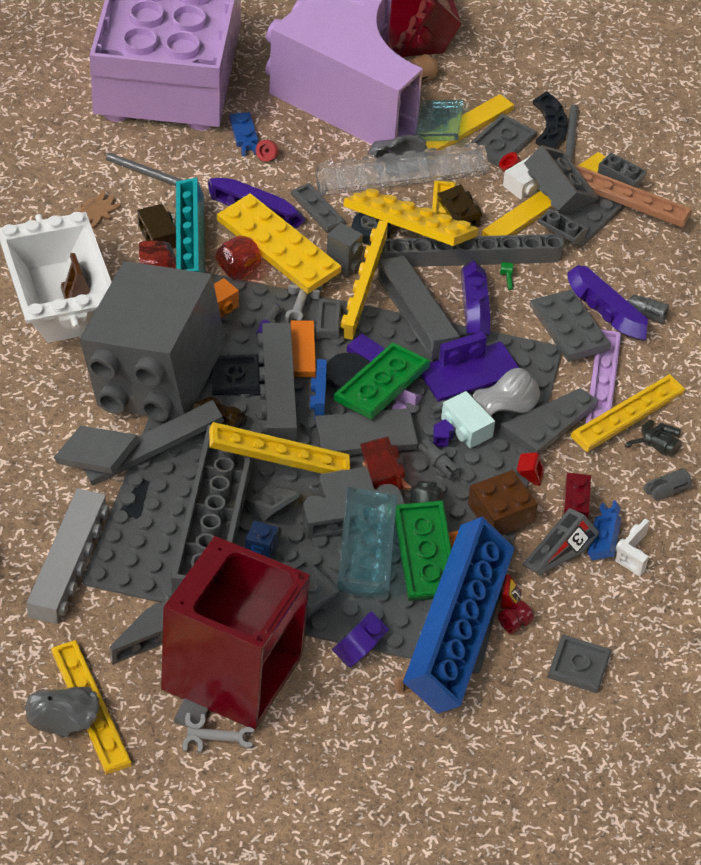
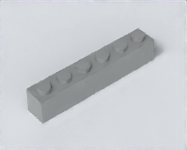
[27,488,109,624]

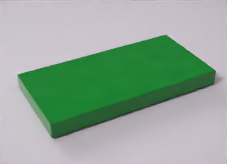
[334,342,430,420]
[393,501,452,601]

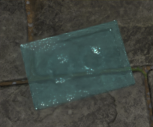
[415,100,464,141]

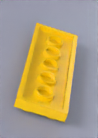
[343,188,478,246]
[217,193,341,294]

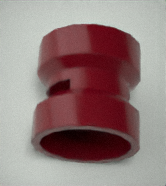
[498,600,534,635]

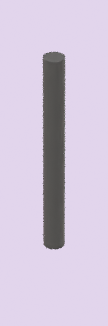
[565,104,578,163]
[106,152,182,186]

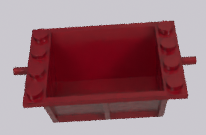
[388,0,462,58]

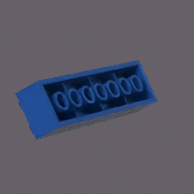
[403,517,515,714]

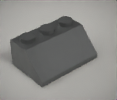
[524,145,599,213]

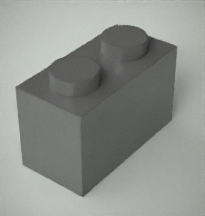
[326,223,363,278]

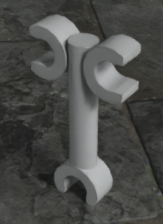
[285,281,323,323]
[182,713,254,753]

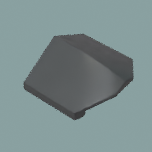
[245,483,301,521]

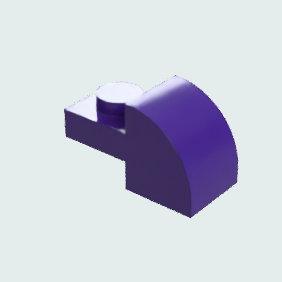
[331,611,389,668]

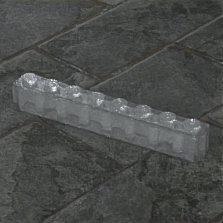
[315,143,490,196]

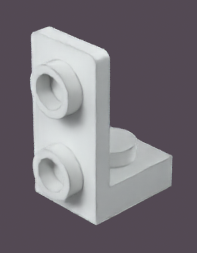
[615,518,650,576]

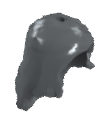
[368,135,428,176]
[25,687,99,738]

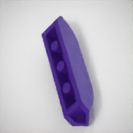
[207,178,305,228]
[461,260,490,335]
[567,265,648,341]

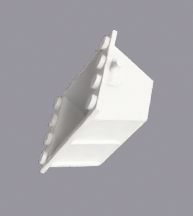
[0,212,112,343]

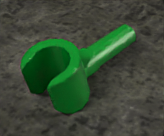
[500,261,513,290]

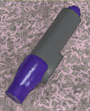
[256,304,280,336]

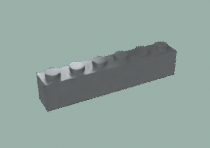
[377,256,460,359]
[258,323,297,442]

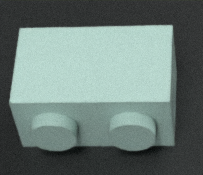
[441,391,495,448]

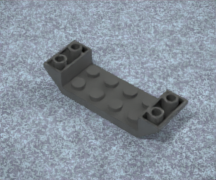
[538,153,647,247]

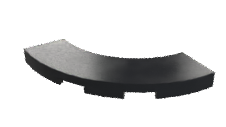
[533,91,568,149]

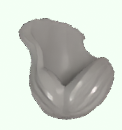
[472,368,540,416]

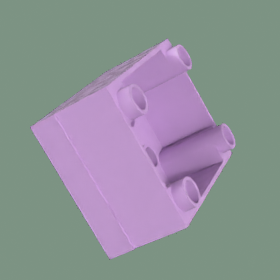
[90,0,241,130]

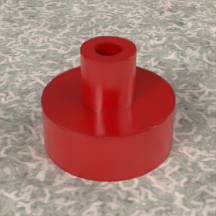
[255,140,279,162]
[499,152,522,173]

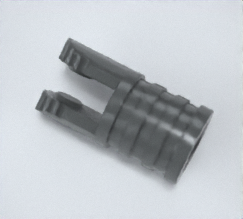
[627,294,670,324]
[643,468,692,501]

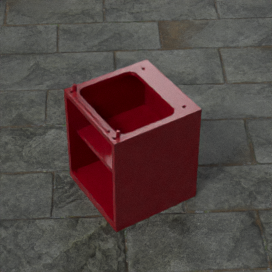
[161,536,310,730]

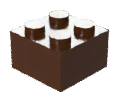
[468,470,538,535]

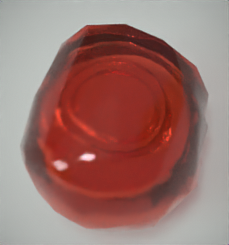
[215,236,261,280]
[139,241,176,269]

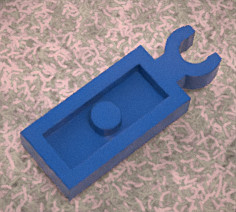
[229,112,258,157]
[310,359,327,419]
[588,500,621,560]

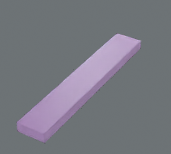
[585,329,621,424]

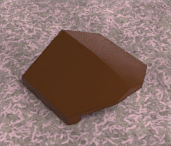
[60,253,90,299]

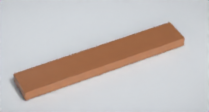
[574,164,692,228]

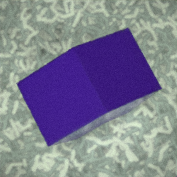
[433,419,455,447]

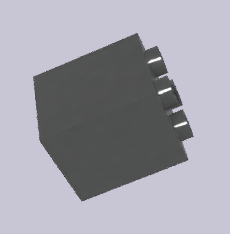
[80,261,226,421]

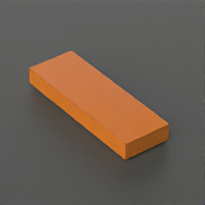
[291,320,316,377]

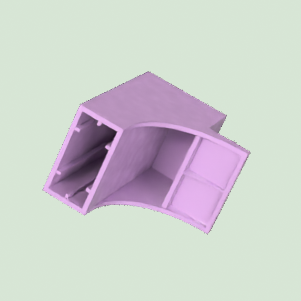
[265,0,423,152]

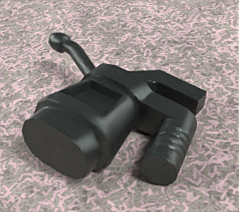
[625,419,681,456]

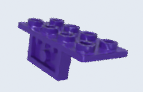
[421,331,519,402]

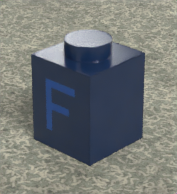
[245,520,278,559]

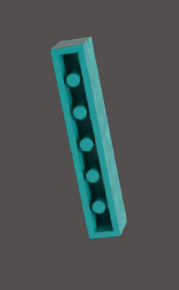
[176,177,205,273]

